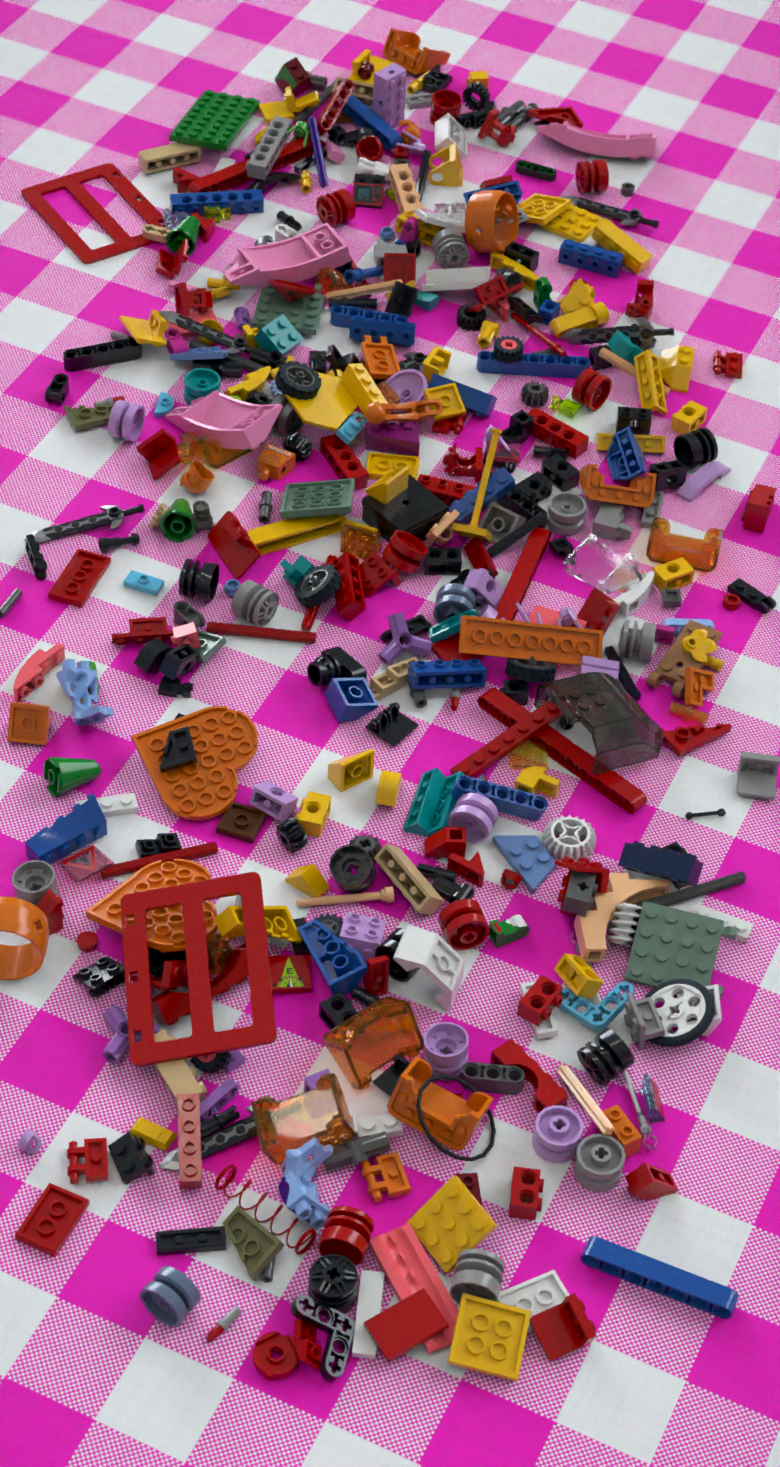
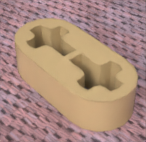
[142,224,170,243]

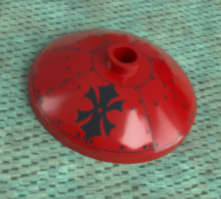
[269,279,317,302]

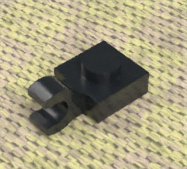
[549,537,576,566]

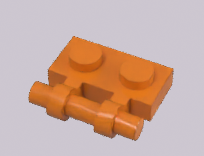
[361,1152,411,1203]

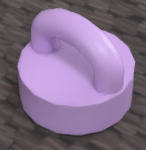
[17,1129,41,1154]

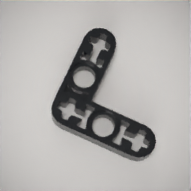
[290,1295,355,1381]

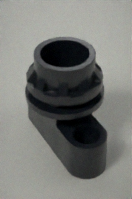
[307,646,367,687]

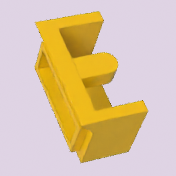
[422,346,452,383]

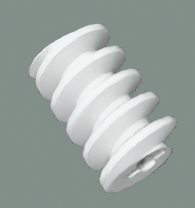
[608,902,642,947]

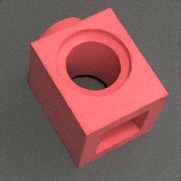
[171,622,201,648]

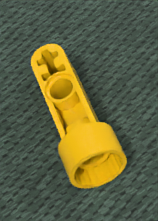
[549,302,609,339]

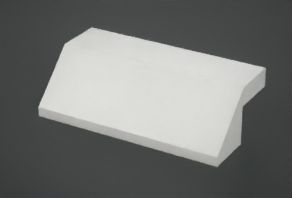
[422,266,491,291]

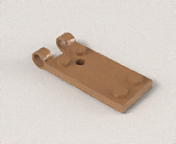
[646,620,723,699]

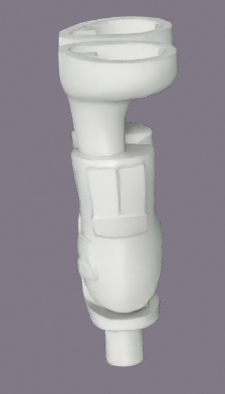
[355,157,390,182]

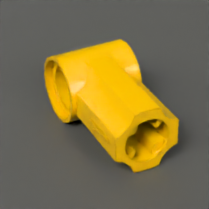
[477,320,500,349]

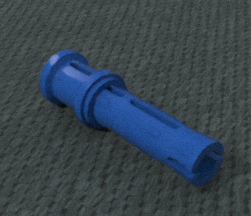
[343,266,383,284]

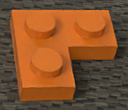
[684,667,714,708]

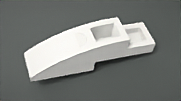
[613,571,655,618]
[312,1113,404,1145]

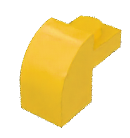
[514,766,560,798]
[375,770,403,807]

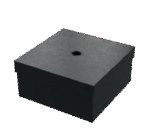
[362,474,449,543]

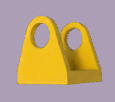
[428,144,463,187]

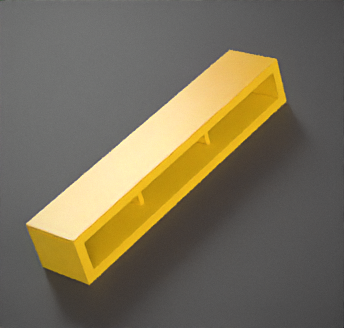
[247,514,346,556]

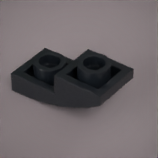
[456,111,487,130]
[135,833,181,858]

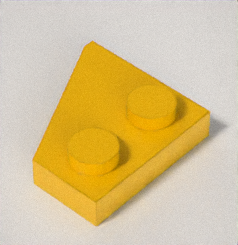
[560,278,595,315]

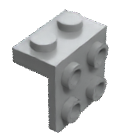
[736,751,780,800]

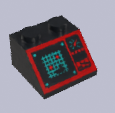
[352,173,385,209]

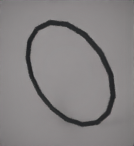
[416,1074,496,1162]

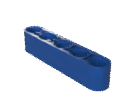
[330,305,408,329]
[451,775,548,821]

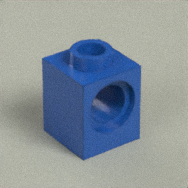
[538,299,560,326]

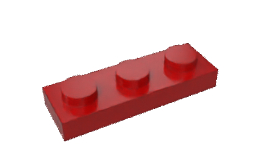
[463,536,499,577]

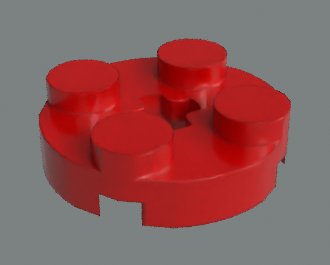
[252,1331,299,1381]

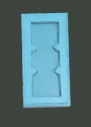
[123,570,164,596]

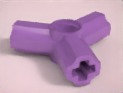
[378,612,431,666]
[102,1005,160,1064]

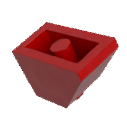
[625,1162,678,1200]

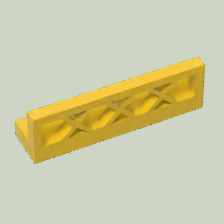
[634,350,667,415]
[596,433,665,453]

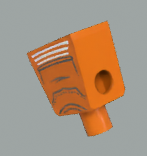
[257,443,296,481]

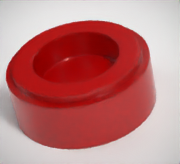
[722,594,741,611]
[77,931,98,952]

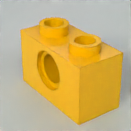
[671,400,708,435]
[652,557,695,593]
[295,791,332,838]

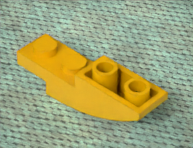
[225,366,271,402]

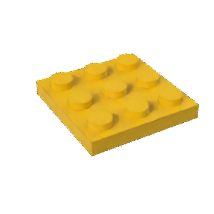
[517,193,572,226]
[541,204,605,243]
[406,1175,498,1274]
[447,1293,531,1382]

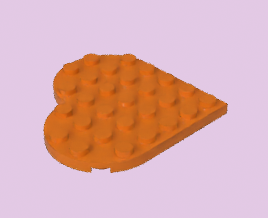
[131,706,258,821]
[85,859,218,953]

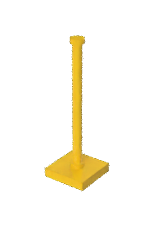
[451,428,502,542]

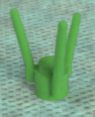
[285,121,310,147]

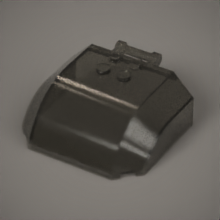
[534,672,664,775]

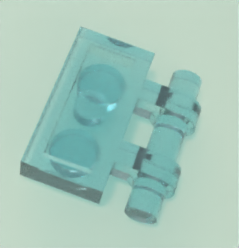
[163,208,190,230]

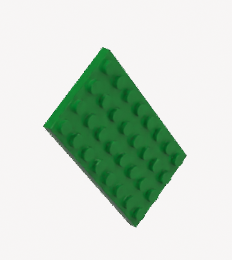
[169,90,260,151]

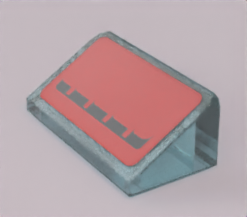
[641,1074,665,1123]

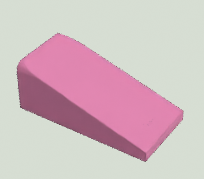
[325,139,345,164]

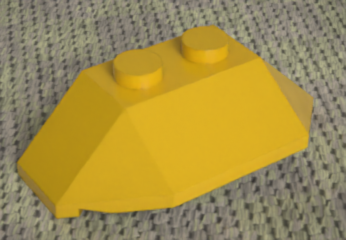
[660,346,695,393]

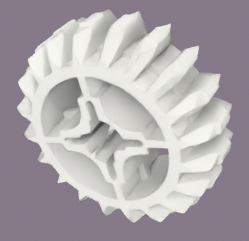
[543,814,597,860]

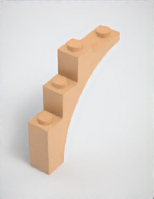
[574,873,670,962]

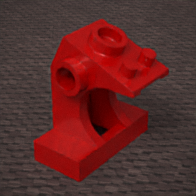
[477,108,517,147]
[625,279,654,320]
[174,283,213,316]
[442,443,483,483]

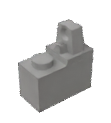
[374,240,408,270]
[591,502,632,542]

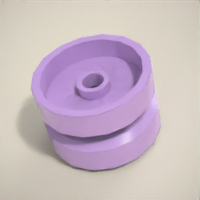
[108,400,145,442]
[448,793,498,844]
[532,1105,584,1163]

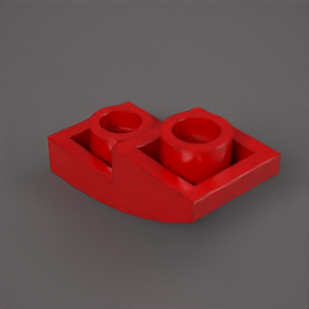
[294,1319,322,1370]

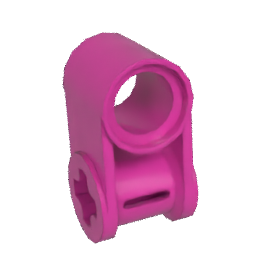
[400,216,420,244]
[165,329,189,354]

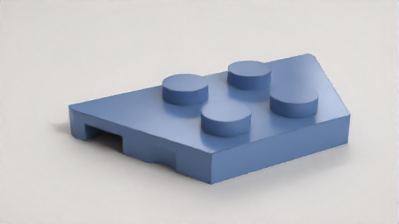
[169,346,228,361]
[492,835,557,894]

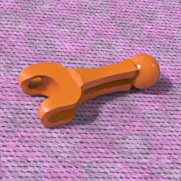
[364,399,443,424]

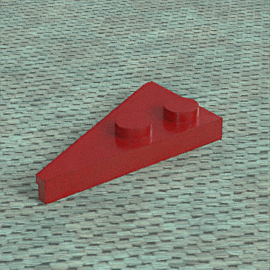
[526,106,583,128]
[657,724,732,757]

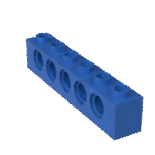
[170,189,264,218]

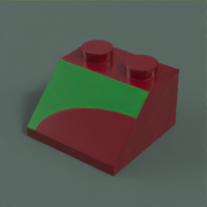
[274,57,313,97]

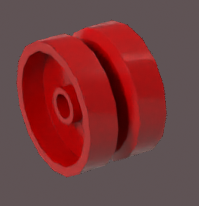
[571,368,612,411]
[382,530,428,574]
[438,899,490,951]

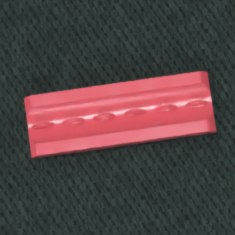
[367,1224,458,1355]

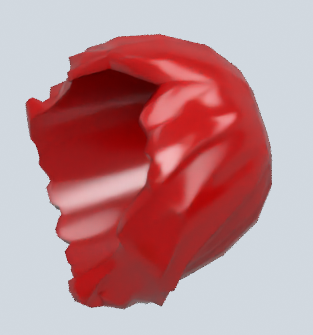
[356,135,383,163]

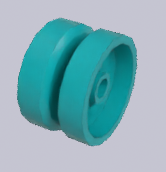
[184,368,221,405]

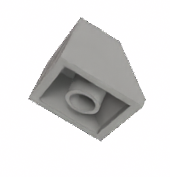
[479,502,527,543]

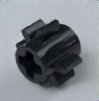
[327,124,345,143]

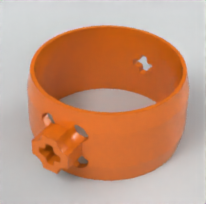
[465,190,519,254]
[0,896,49,980]

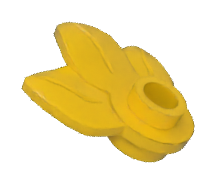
[681,629,718,663]

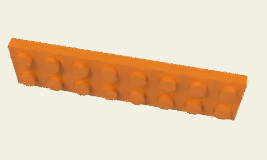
[458,615,603,666]

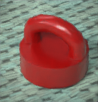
[501,869,523,890]

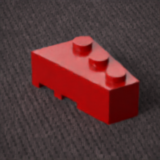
[741,484,776,533]

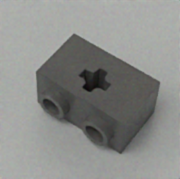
[561,870,598,917]

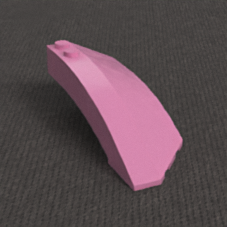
[536,121,657,160]
[224,223,351,287]
[164,390,283,450]

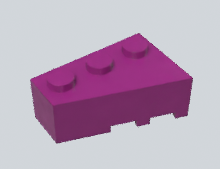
[365,421,420,457]

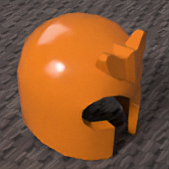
[398,120,421,146]
[180,460,214,494]

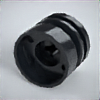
[673,427,718,470]
[179,558,219,602]
[329,844,376,894]
[577,1028,634,1087]
[308,1254,358,1317]

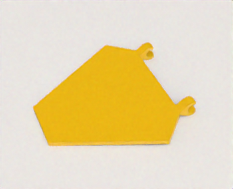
[270,355,358,431]

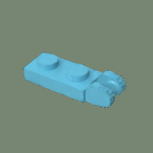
[335,411,367,445]

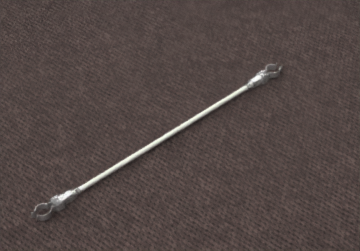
[571,931,657,1151]

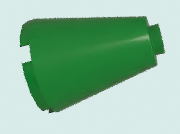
[166,215,200,256]
[160,498,196,542]
[43,757,101,796]

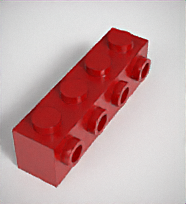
[417,474,481,514]
[331,551,366,621]

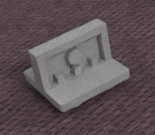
[624,993,665,1050]

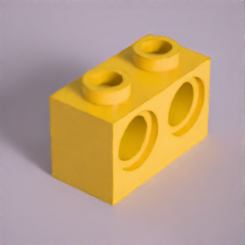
[554,953,604,999]

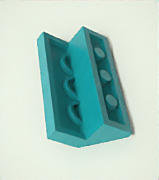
[403,767,464,837]

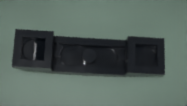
[246,171,301,194]

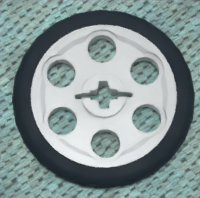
[644,979,715,1047]

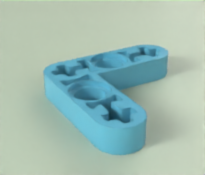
[559,982,634,1031]

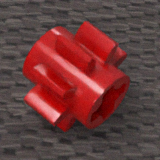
[393,146,409,159]

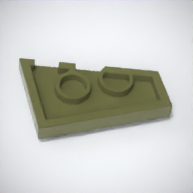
[64,404,114,431]
[223,1206,285,1281]

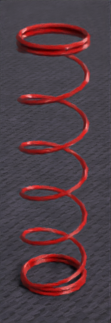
[215,1165,317,1255]

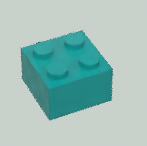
[254,314,304,357]

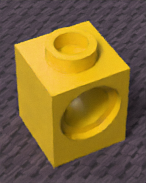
[466,70,489,89]

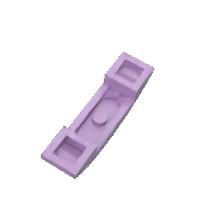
[676,461,731,503]

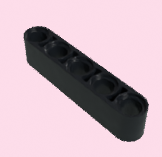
[63,338,142,372]
[489,472,547,529]

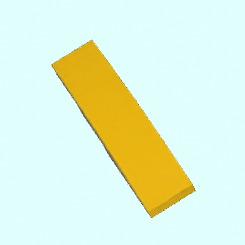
[490,252,539,292]

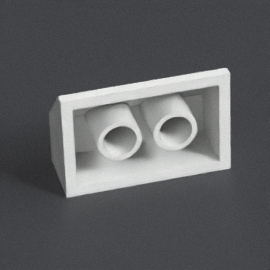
[434,113,468,158]

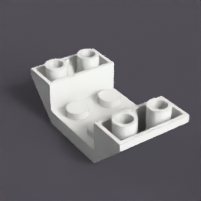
[393,926,464,1011]

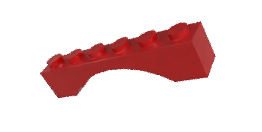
[152,942,249,1026]

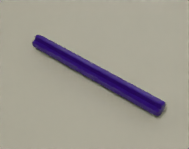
[307,116,328,187]

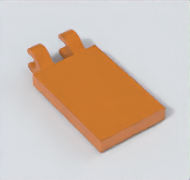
[360,335,401,380]

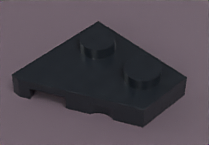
[159,726,198,773]

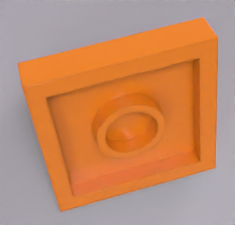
[7,702,52,745]

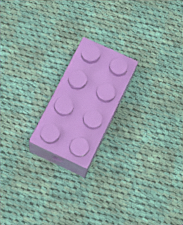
[372,63,407,127]

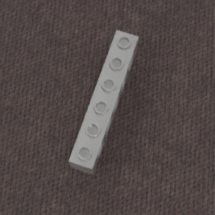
[246,116,292,180]

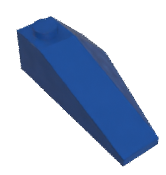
[297,919,368,996]

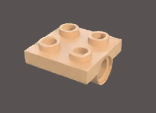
[424,509,460,547]

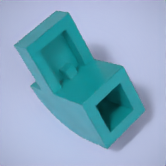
[607,330,645,365]
[280,555,315,587]

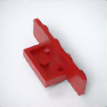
[467,275,526,313]
[112,617,186,645]

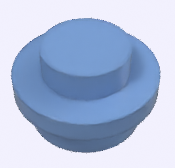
[379,227,395,241]
[224,579,241,596]

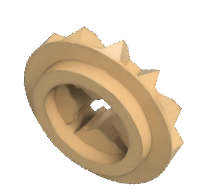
[149,503,168,529]

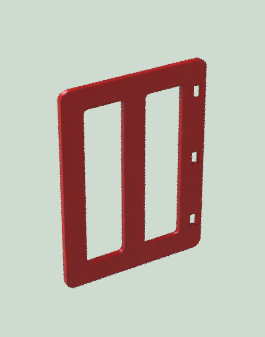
[21,163,174,264]
[120,872,277,1067]

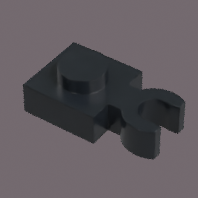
[158,676,193,698]

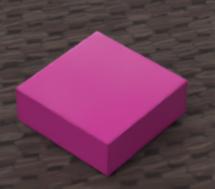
[654,624,675,645]

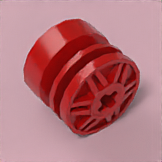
[429,89,462,126]
[575,159,609,194]
[316,188,356,227]
[317,1205,375,1266]

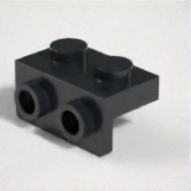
[423,64,453,93]
[385,281,419,318]
[108,1132,155,1184]

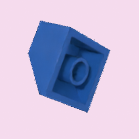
[324,677,379,722]

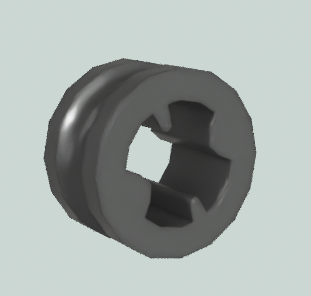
[621,183,635,196]

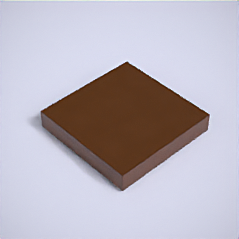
[216,802,268,844]

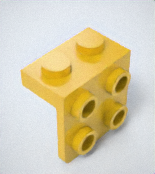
[284,86,319,113]

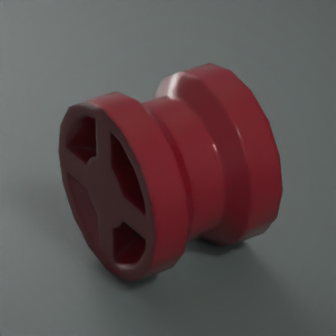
[358,61,375,80]

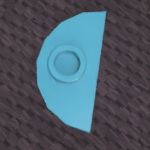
[154,392,174,417]

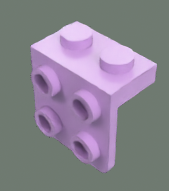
[339,912,386,962]

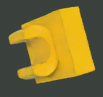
[242,324,258,348]

